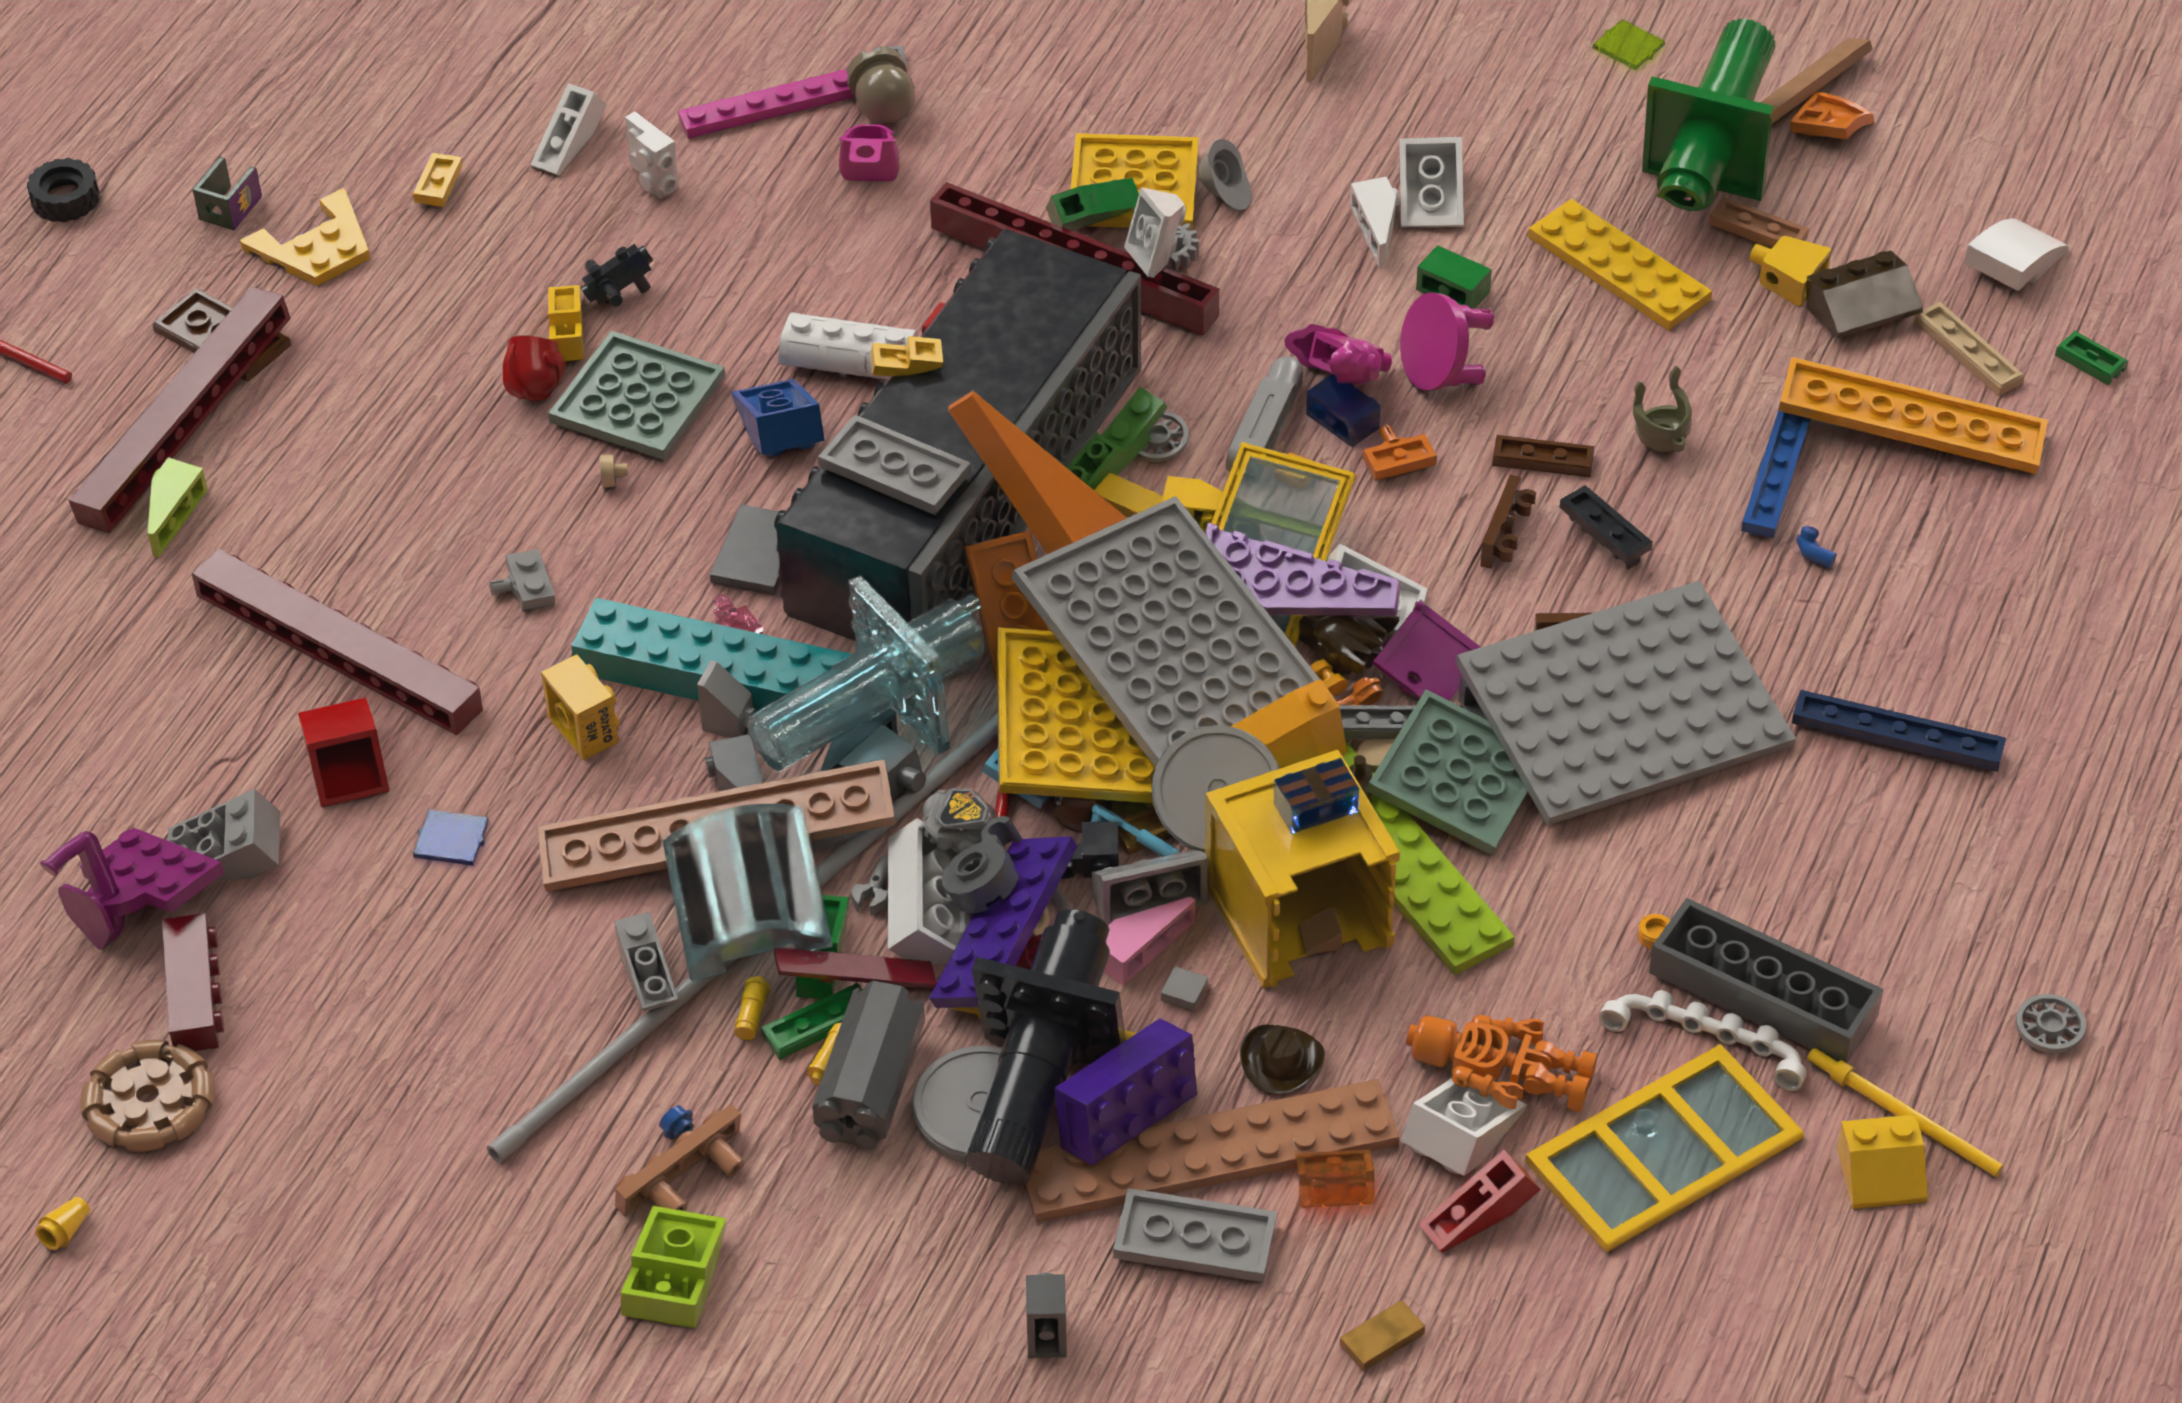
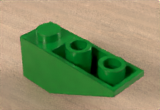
[1046,178,1139,231]

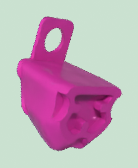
[839,124,899,181]

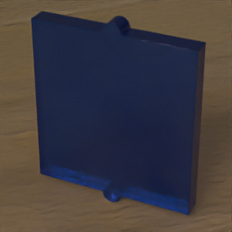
[413,809,489,866]

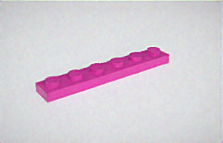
[678,69,855,139]

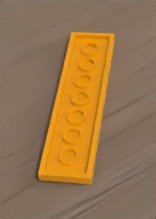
[1778,357,2048,474]

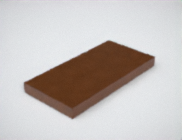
[152,288,291,382]

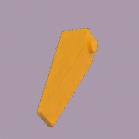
[1230,679,1347,768]

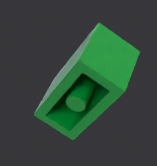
[1416,245,1492,309]

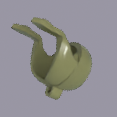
[1633,366,1692,452]

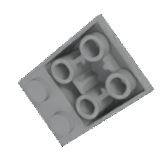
[168,789,280,881]

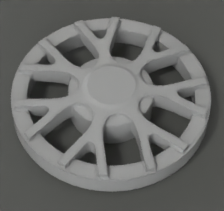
[1137,411,1189,462]
[2016,994,2086,1053]

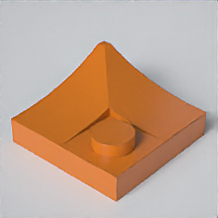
[1790,92,1874,139]

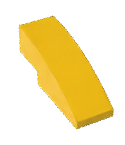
[548,285,584,361]

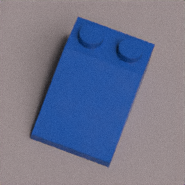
[732,379,825,456]

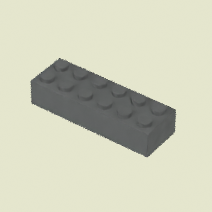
[1649,898,1883,1063]

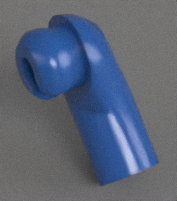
[1796,526,1837,569]

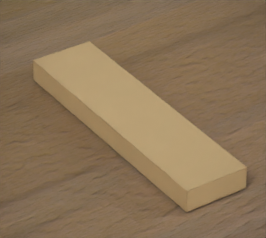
[1914,302,2025,396]

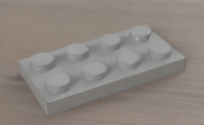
[818,415,971,515]
[1113,1188,1277,1282]

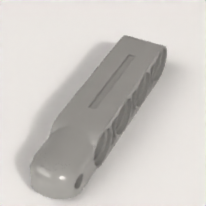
[1226,356,1303,478]

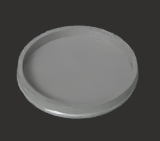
[1152,725,1280,853]
[912,1046,1002,1163]

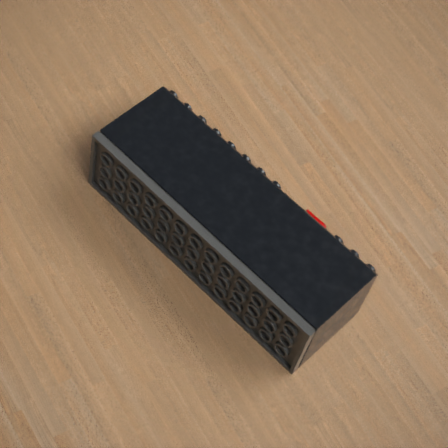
[774,229,1141,668]

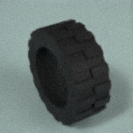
[27,158,100,222]

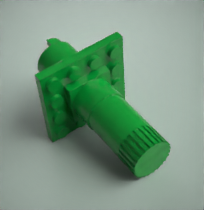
[1642,18,1776,211]

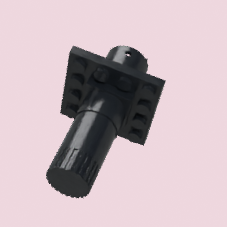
[965,909,1126,1185]

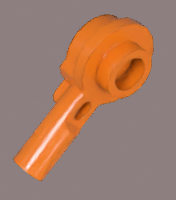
[1336,677,1384,705]

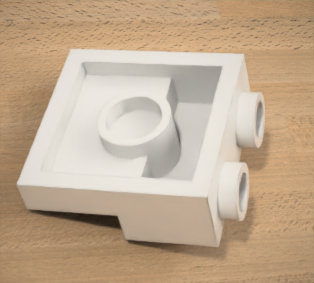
[625,112,679,199]

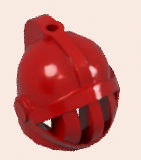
[503,335,565,402]

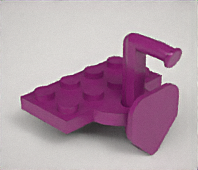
[40,827,225,950]

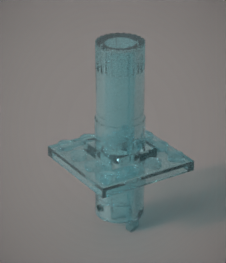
[746,575,984,772]

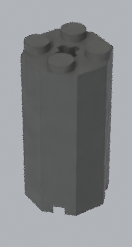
[812,981,925,1149]

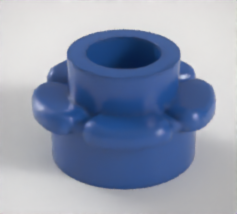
[659,1105,694,1140]

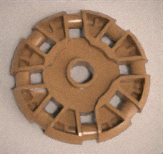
[80,1040,215,1152]

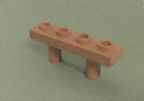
[615,1104,744,1217]

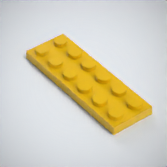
[1528,198,1712,331]

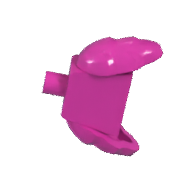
[1284,324,1392,385]

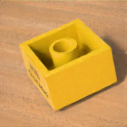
[541,654,620,760]

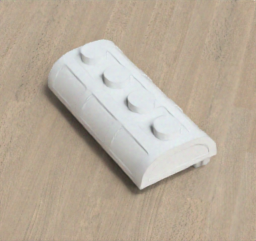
[778,312,919,380]

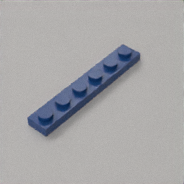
[1741,411,1811,538]

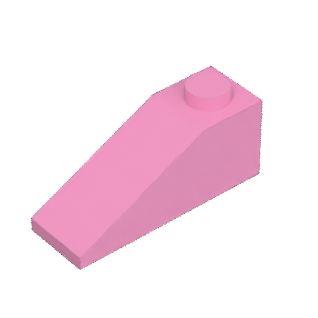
[1104,896,1196,986]

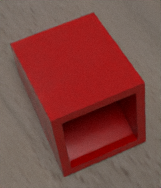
[298,697,390,807]

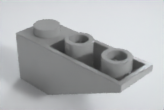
[614,912,678,1011]

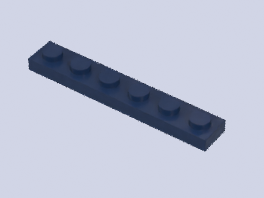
[1792,690,2006,772]

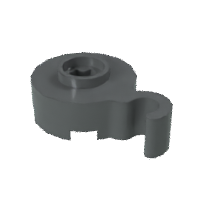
[942,816,1022,914]

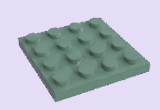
[548,331,725,460]
[1366,689,1528,855]

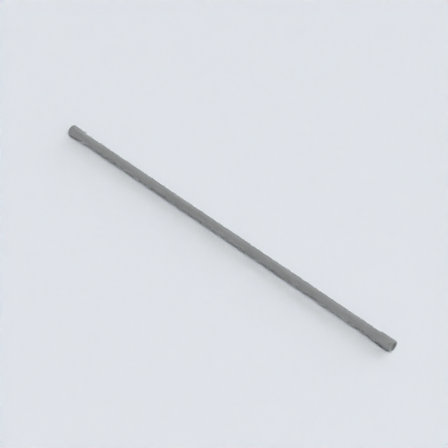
[487,713,998,1163]

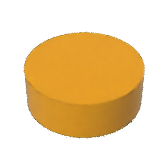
[1637,914,1670,949]

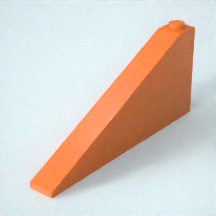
[948,391,1127,554]

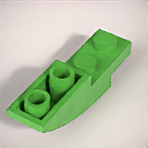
[1067,387,1168,490]

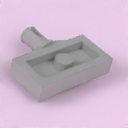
[489,549,555,611]

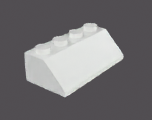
[888,818,970,964]

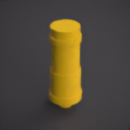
[734,976,771,1040]
[807,1023,841,1085]

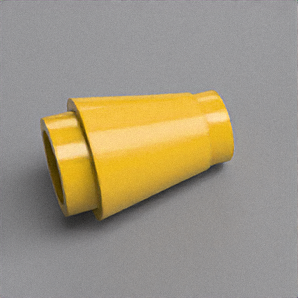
[35,1197,90,1250]

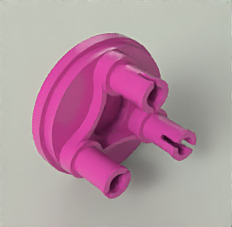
[1400,293,1494,391]

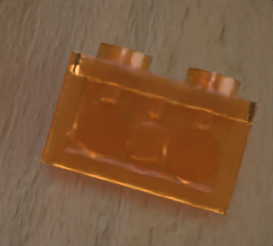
[1295,1149,1375,1208]

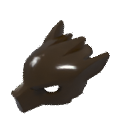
[1299,615,1400,676]

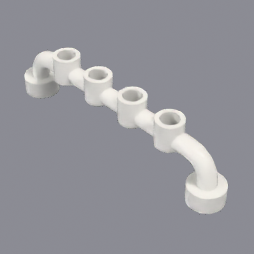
[1599,990,1807,1091]

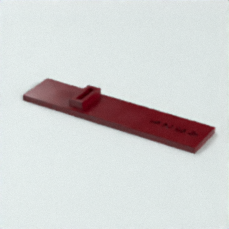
[773,947,937,989]

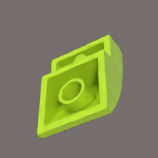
[621,1206,726,1328]

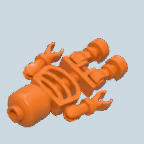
[1406,1015,1598,1112]

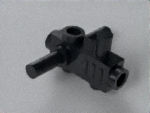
[580,244,654,307]

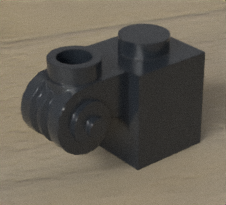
[1061,821,1119,879]

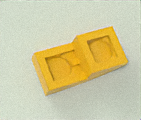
[870,336,943,376]

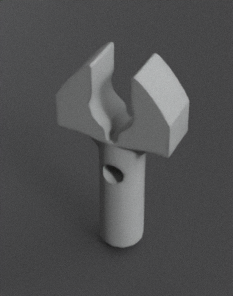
[851,856,888,915]

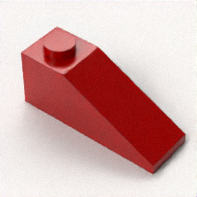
[1419,1149,1541,1253]

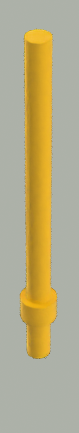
[1807,1048,2004,1178]

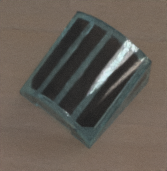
[662,804,833,981]

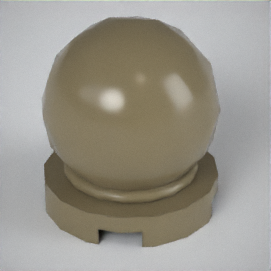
[846,46,915,124]

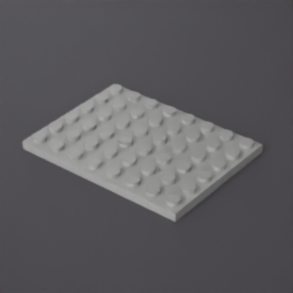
[1011,496,1336,767]
[1455,580,1796,826]

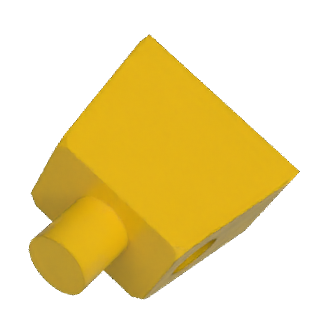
[1749,236,1832,307]

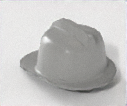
[1199,139,1252,211]

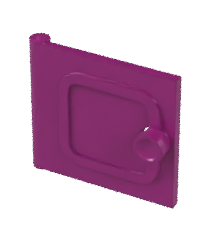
[1372,599,1481,701]

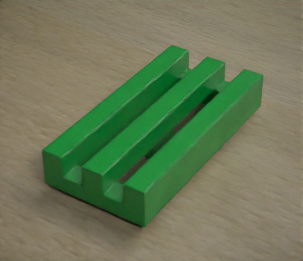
[2055,331,2129,385]

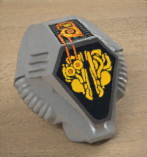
[919,788,997,853]

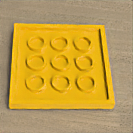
[1070,133,1199,230]

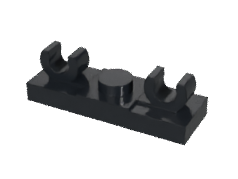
[1559,485,1653,569]

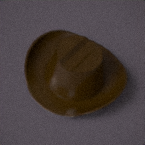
[1240,1024,1325,1094]

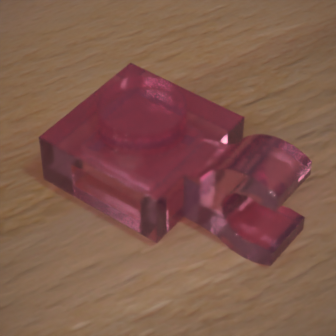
[713,593,763,634]

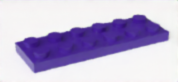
[929,836,1078,1008]

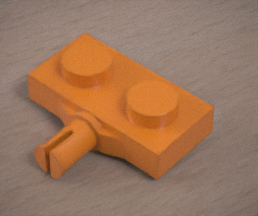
[1363,425,1437,481]

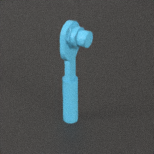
[1090,803,1181,857]

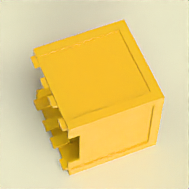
[1205,750,1400,989]

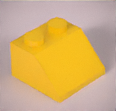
[1837,1114,1928,1209]

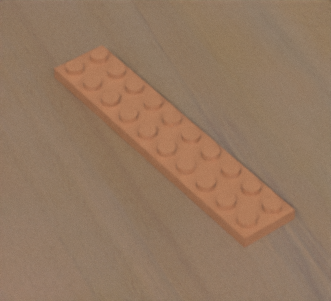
[537,759,896,892]
[1024,1079,1399,1223]

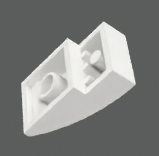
[1965,219,2069,291]

